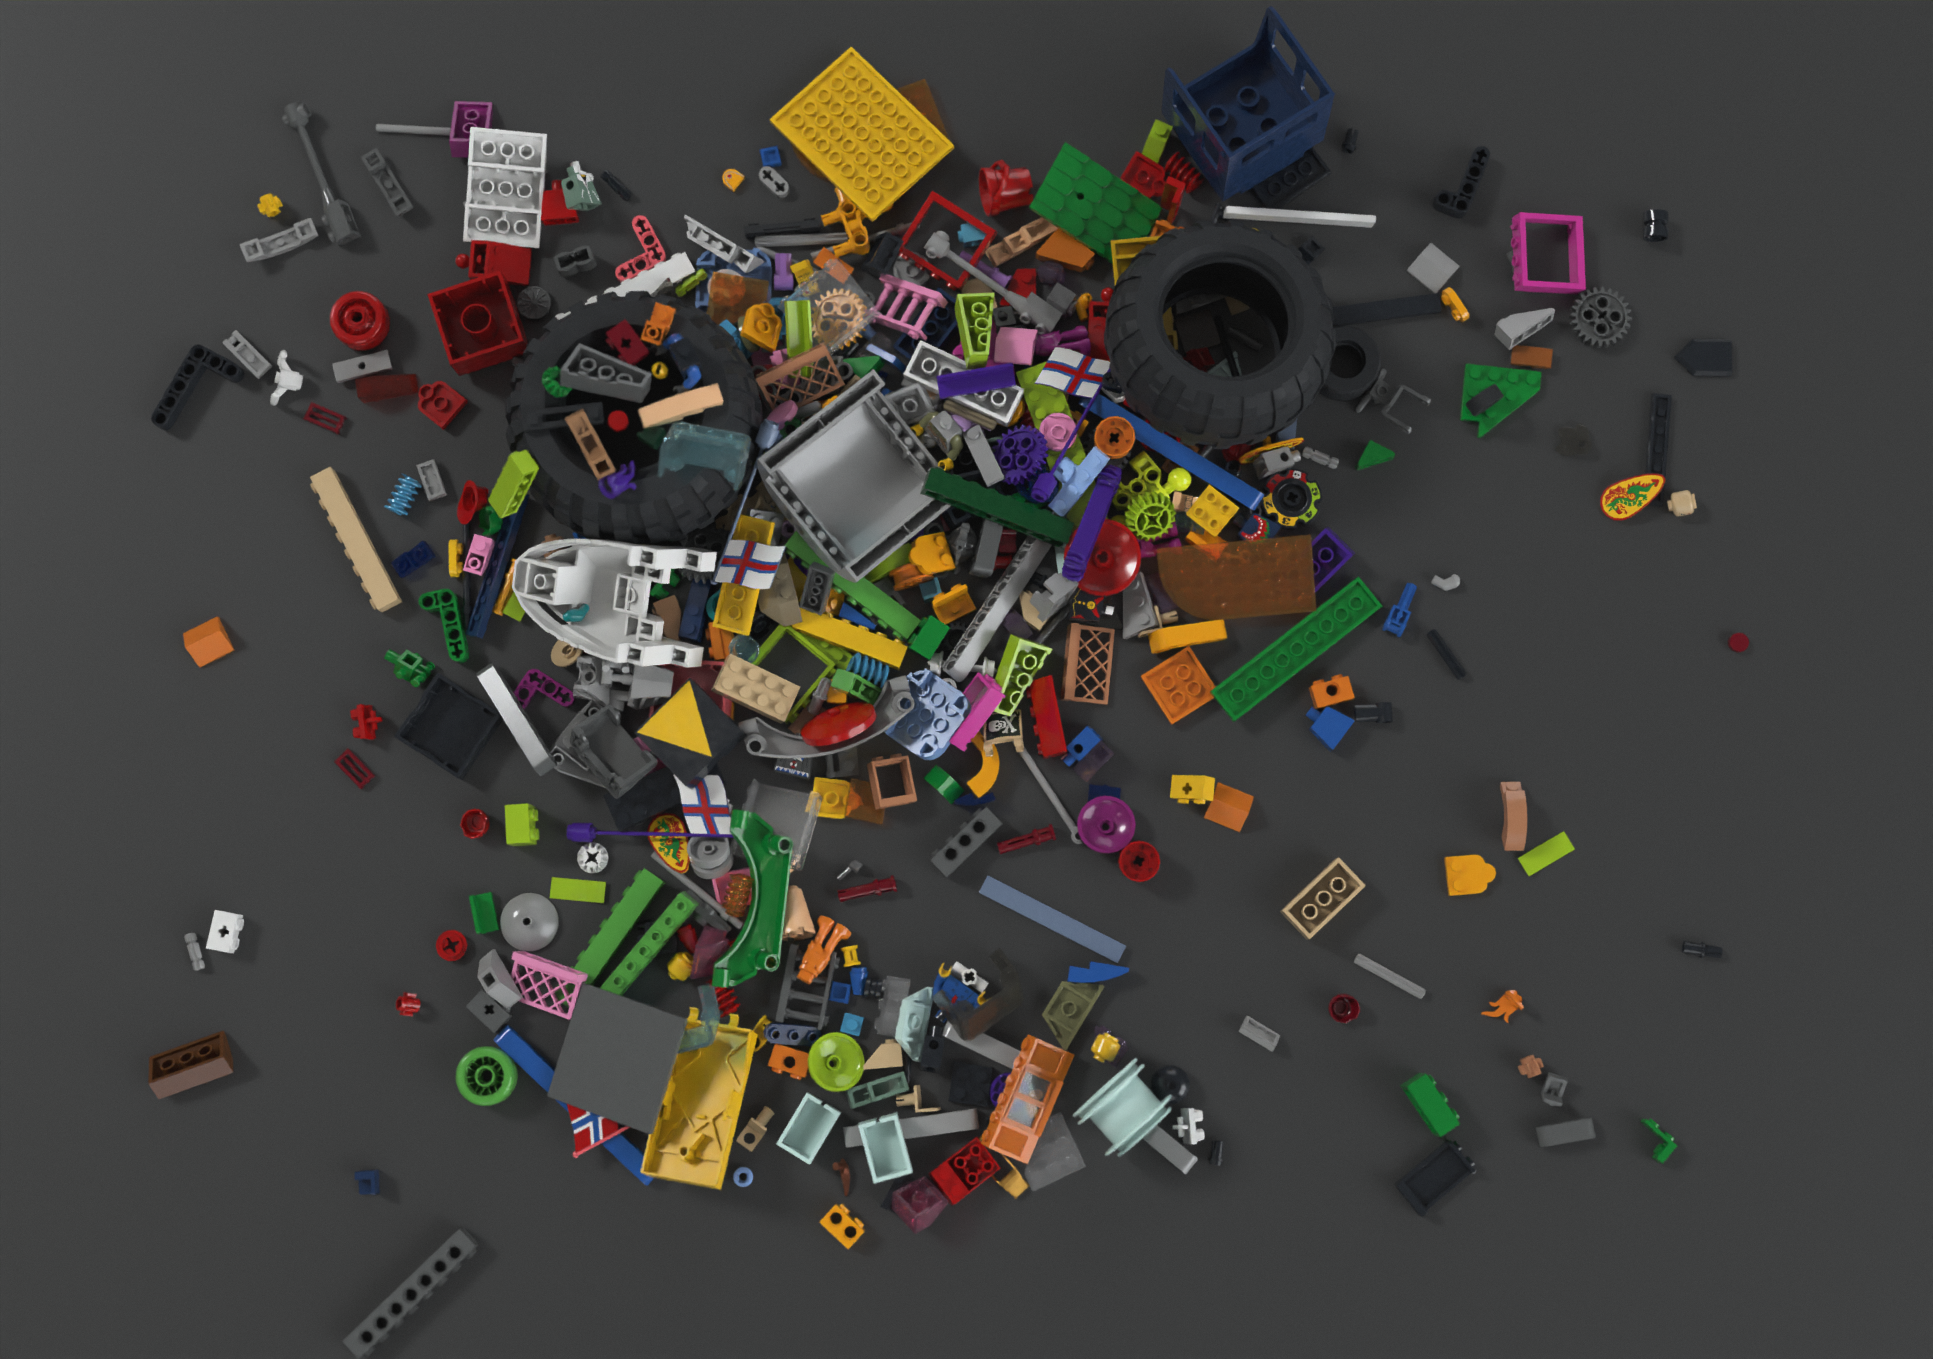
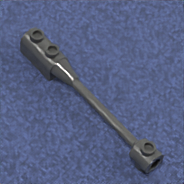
[282,102,361,245]

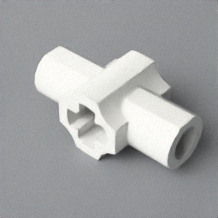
[951,961,989,993]

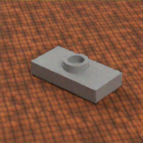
[416,459,447,501]
[1239,1016,1280,1051]

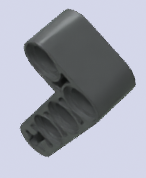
[968,518,1003,578]

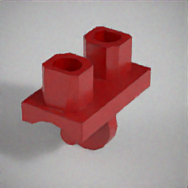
[350,704,382,740]

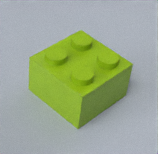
[505,803,539,846]

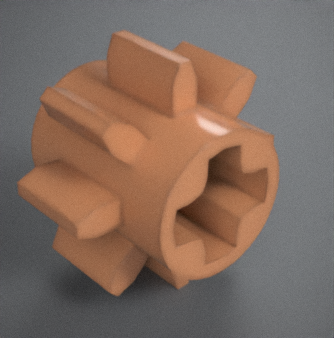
[1518,1054,1544,1078]

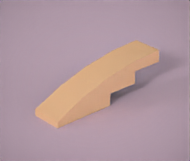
[985,217,1058,267]
[638,384,724,429]

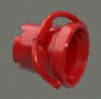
[979,160,1033,217]

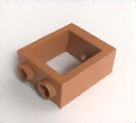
[867,753,917,810]

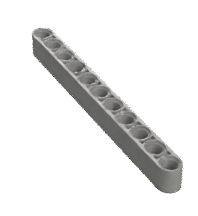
[943,504,1067,682]

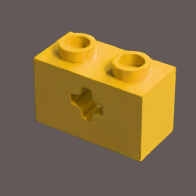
[1170,775,1215,804]

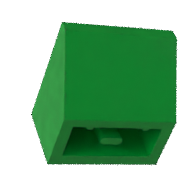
[906,615,950,660]

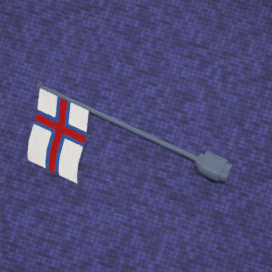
[710,419,786,589]

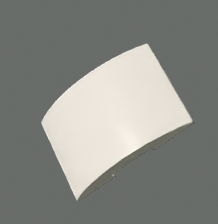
[463,127,547,248]

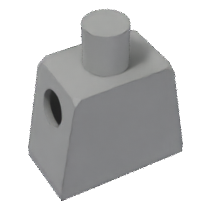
[1252,447,1301,480]

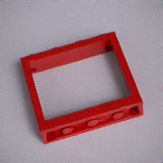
[899,191,997,291]

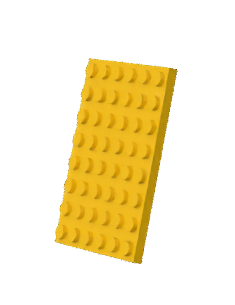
[770,47,954,222]

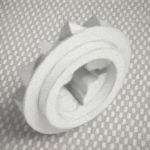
[577,842,608,873]

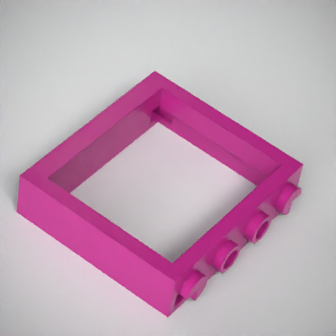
[1510,212,1586,294]

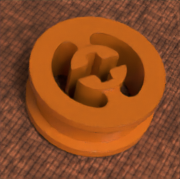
[889,563,934,591]

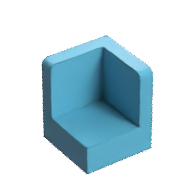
[919,577,942,603]

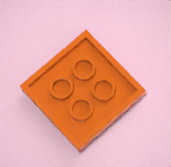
[1140,646,1216,725]

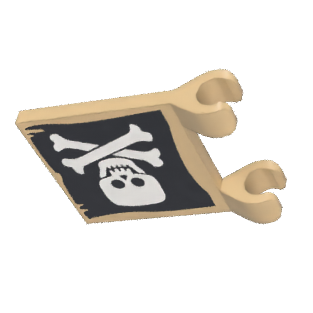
[983,709,1024,757]

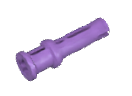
[959,250,1013,289]

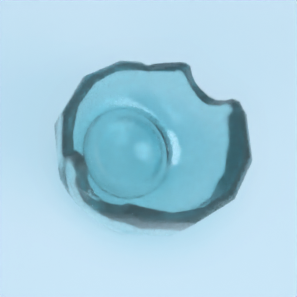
[728,634,760,663]

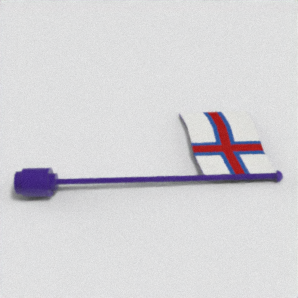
[1031,347,1111,503]
[567,775,734,842]

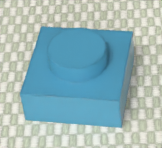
[840,1012,864,1036]

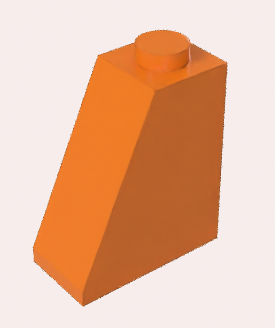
[1036,228,1095,273]

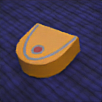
[722,169,745,192]

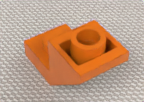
[641,302,676,346]

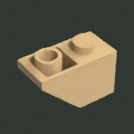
[1019,590,1051,633]

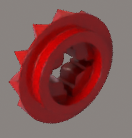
[436,930,468,961]

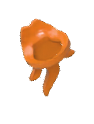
[1481,990,1524,1023]

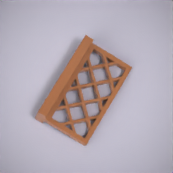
[755,342,845,411]
[1060,623,1115,705]

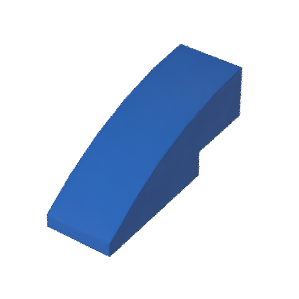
[1067,961,1129,983]

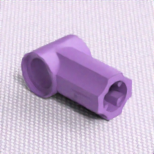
[774,253,794,291]

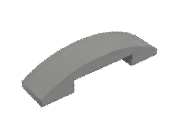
[239,218,318,262]

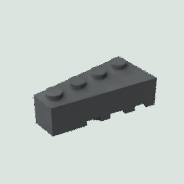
[560,343,652,403]

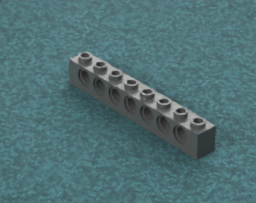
[342,1227,479,1359]

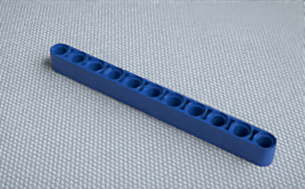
[1078,394,1264,511]
[493,1025,654,1186]

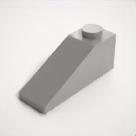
[1494,308,1555,350]
[962,425,1005,487]

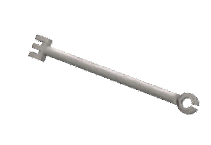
[1012,741,1082,844]

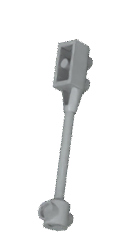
[924,231,1063,335]

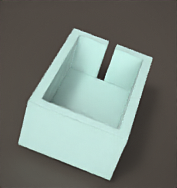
[776,1092,841,1165]
[858,1112,913,1183]

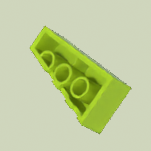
[954,292,995,369]
[994,634,1053,717]

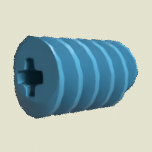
[384,473,422,516]
[846,653,889,688]

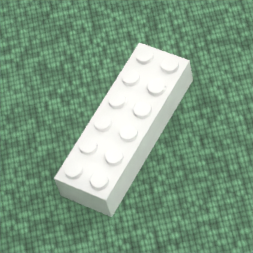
[904,340,1024,427]

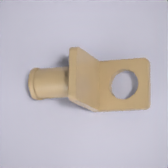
[1138,606,1178,638]
[896,1085,941,1112]
[736,1106,774,1152]

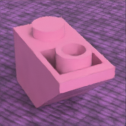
[463,534,495,576]

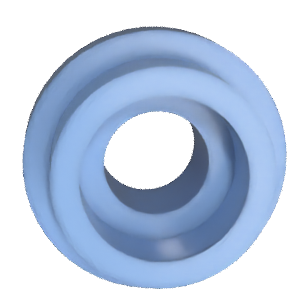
[733,1167,753,1187]

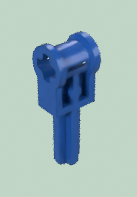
[1382,583,1417,638]

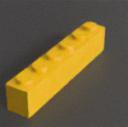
[792,608,908,671]

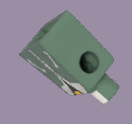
[561,165,601,211]

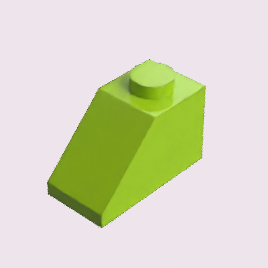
[1142,119,1173,163]

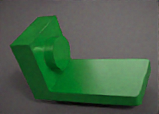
[1640,1119,1677,1164]

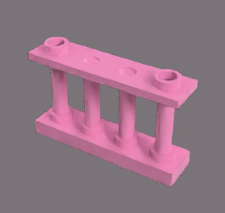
[863,274,948,340]

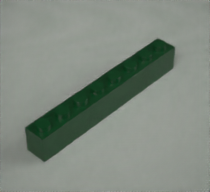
[920,467,1074,549]

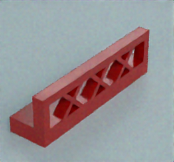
[1160,176,1186,225]

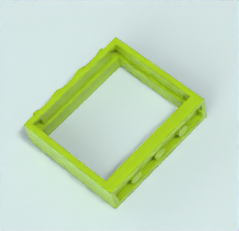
[748,624,837,725]

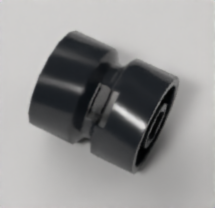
[1643,209,1669,242]

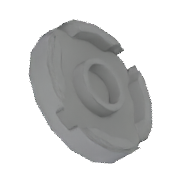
[893,252,931,286]

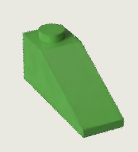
[831,668,882,705]

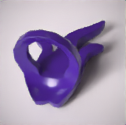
[598,461,636,499]

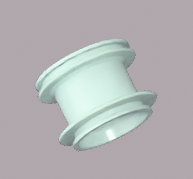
[1072,1058,1172,1157]

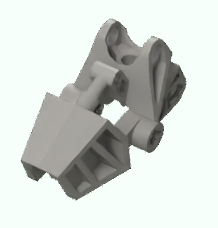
[573,655,674,712]

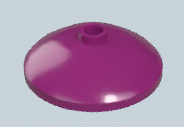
[1077,796,1136,854]

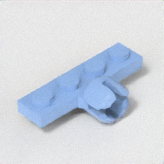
[1048,446,1110,517]

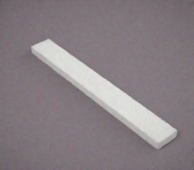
[1223,206,1376,228]

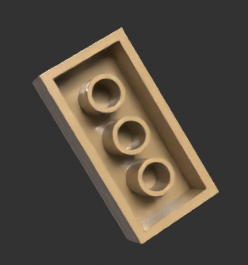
[711,654,800,724]
[1280,857,1366,940]

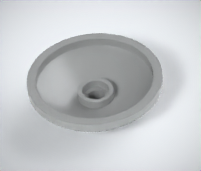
[500,893,559,951]

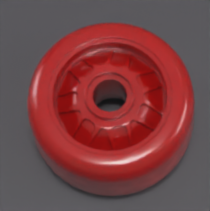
[330,291,390,351]

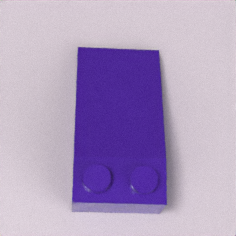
[1272,527,1355,609]

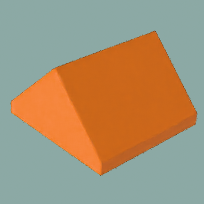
[183,616,234,667]
[1204,782,1254,832]

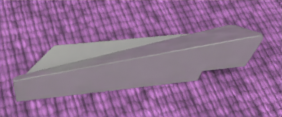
[684,215,764,273]

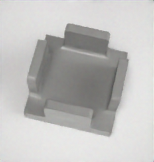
[1030,573,1079,623]

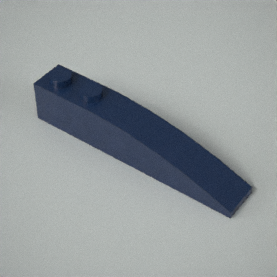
[678,532,729,644]

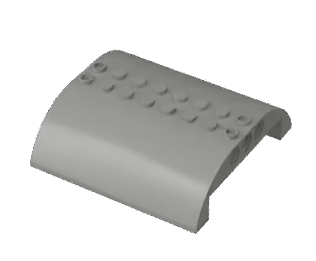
[757,369,951,583]

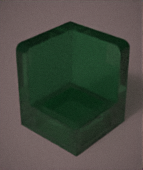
[637,426,667,450]

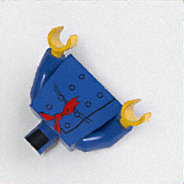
[933,963,992,1023]

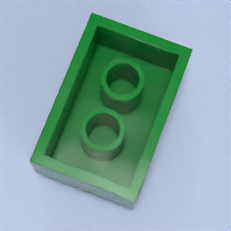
[1400,1073,1460,1137]

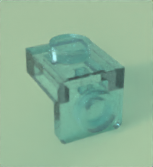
[1175,512,1204,534]

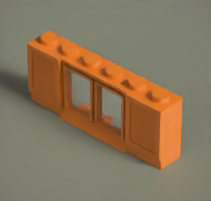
[981,1034,1074,1164]

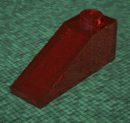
[355,374,419,403]

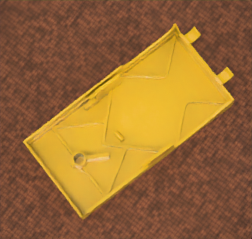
[640,1007,758,1190]

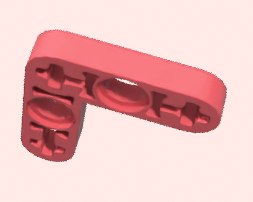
[615,215,667,282]

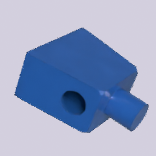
[1305,706,1354,752]
[1061,726,1103,766]

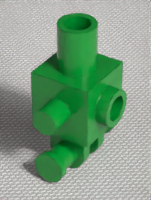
[384,649,435,687]

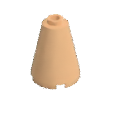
[782,885,815,941]

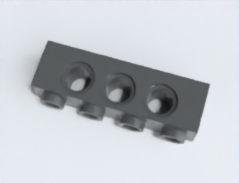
[930,807,1002,878]

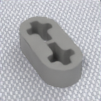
[759,166,789,198]

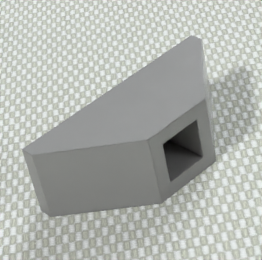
[477,949,523,1009]

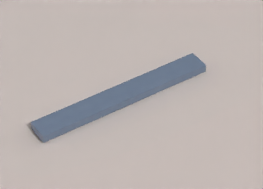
[979,876,1126,963]

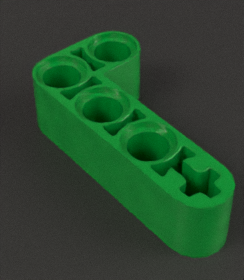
[419,589,469,664]

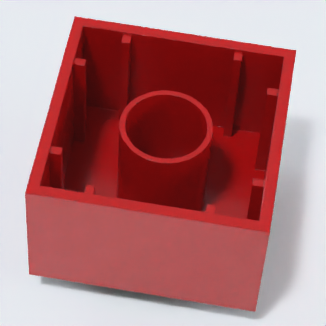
[427,270,528,376]

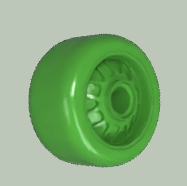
[456,1046,518,1106]

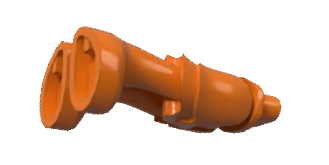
[797,916,852,984]

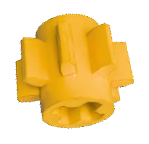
[257,194,283,217]

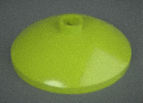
[808,1033,865,1092]

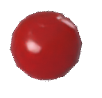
[460,809,490,839]

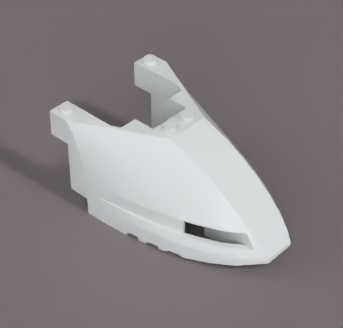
[512,539,717,668]

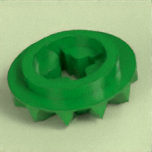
[542,366,572,397]

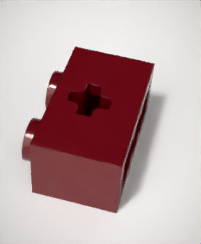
[606,319,650,366]

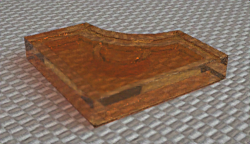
[844,778,885,825]

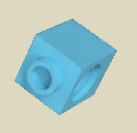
[958,221,985,248]

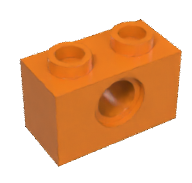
[1309,674,1355,710]
[768,1044,809,1080]

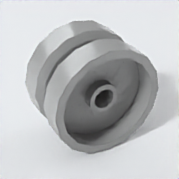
[687,837,734,879]

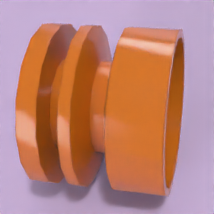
[1094,416,1135,459]

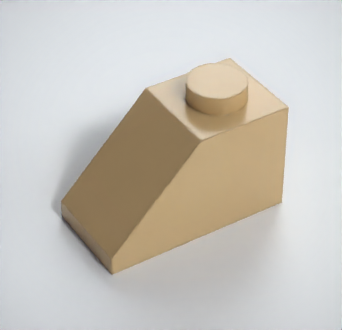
[863,1039,903,1070]

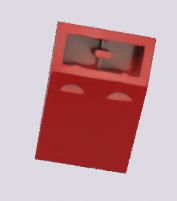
[928,1137,1001,1206]

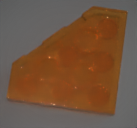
[707,272,769,325]

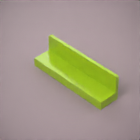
[784,300,814,378]

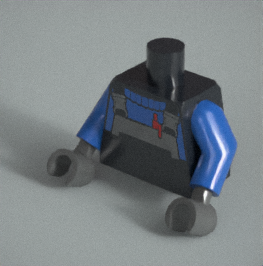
[651,333,703,394]

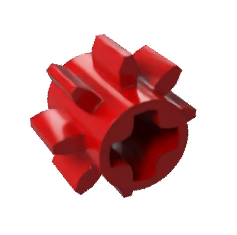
[396,992,420,1017]

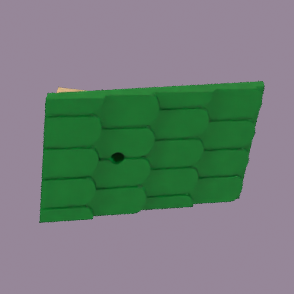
[1029,142,1162,264]

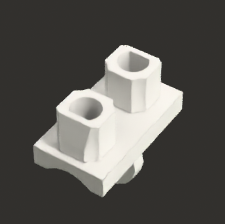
[1172,1108,1205,1144]

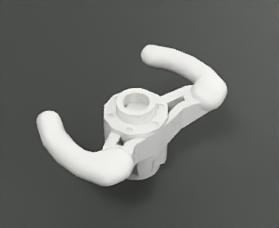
[270,350,303,406]

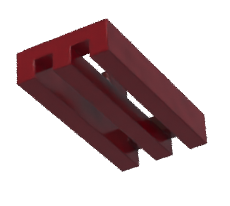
[303,402,347,435]
[334,748,375,789]

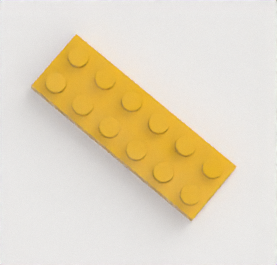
[712,514,775,636]

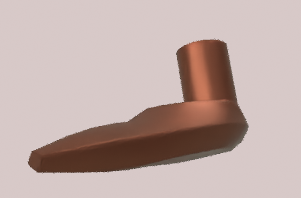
[832,1158,850,1196]

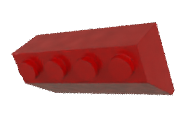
[1026,675,1067,759]

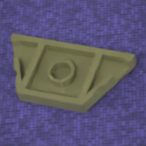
[1042,981,1105,1051]

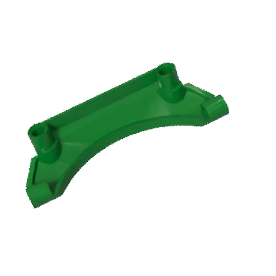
[712,809,793,988]

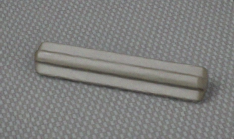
[943,400,997,430]

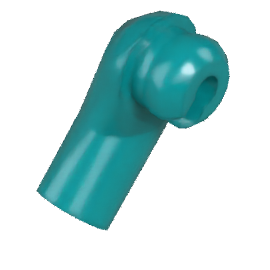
[563,603,590,622]

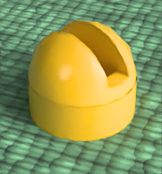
[652,362,668,379]

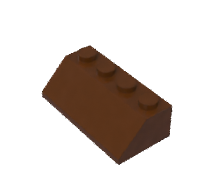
[148,1031,234,1099]

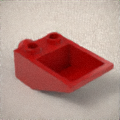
[455,240,532,286]
[1087,287,1114,361]

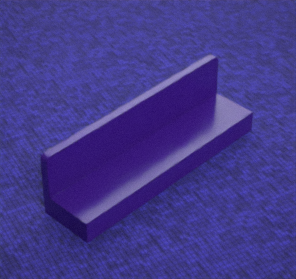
[936,363,1016,399]

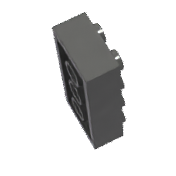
[799,562,835,616]

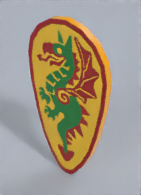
[1239,436,1304,464]
[1600,474,1666,521]
[647,813,690,874]

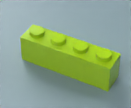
[488,450,539,518]

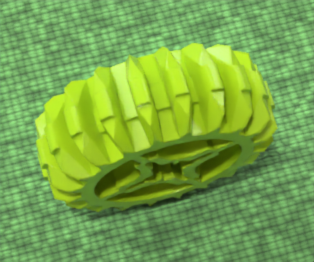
[1124,491,1176,542]

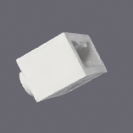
[206,910,244,953]

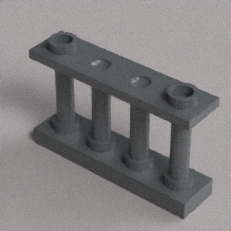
[775,944,840,1030]

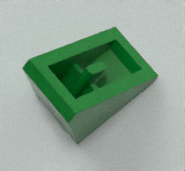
[843,356,885,378]
[1355,440,1395,471]
[923,764,965,805]

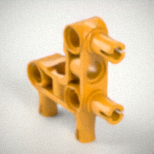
[821,187,894,258]

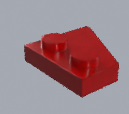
[1000,269,1036,307]

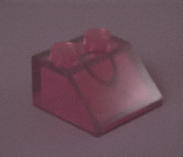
[690,926,729,979]
[892,1176,948,1234]

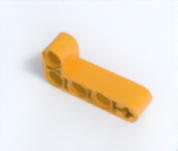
[1148,619,1228,654]

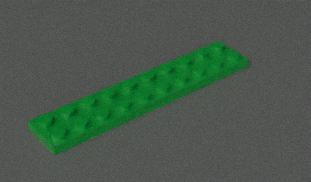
[1210,576,1382,722]

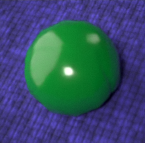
[479,506,503,536]

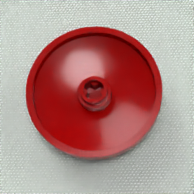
[1064,519,1141,596]
[801,702,877,746]

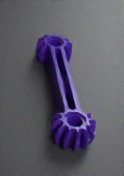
[1062,464,1122,582]

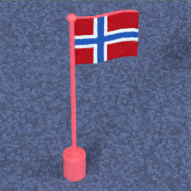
[567,1104,631,1158]

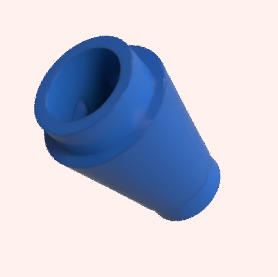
[849,966,869,995]

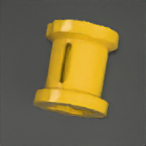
[840,945,861,967]

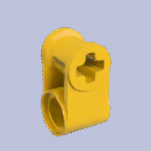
[752,1014,777,1052]

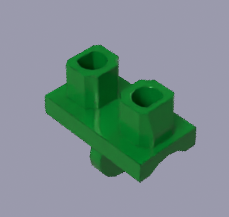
[650,569,681,600]

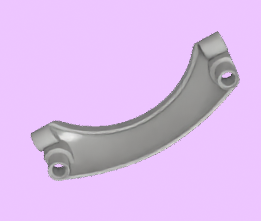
[738,675,915,759]

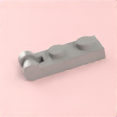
[222,330,272,379]

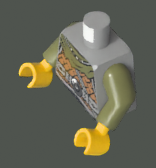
[910,411,964,471]

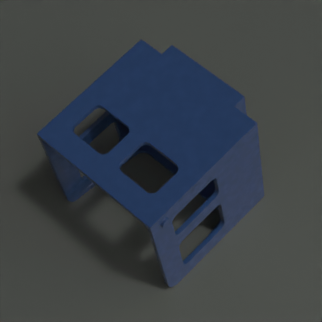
[1161,6,1335,202]

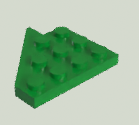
[1460,364,1541,438]

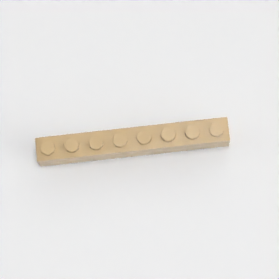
[310,467,402,612]

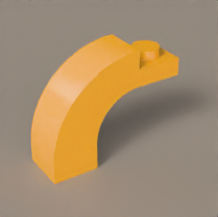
[967,731,999,799]

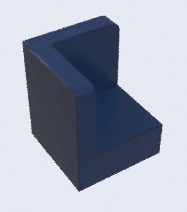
[354,1169,380,1195]

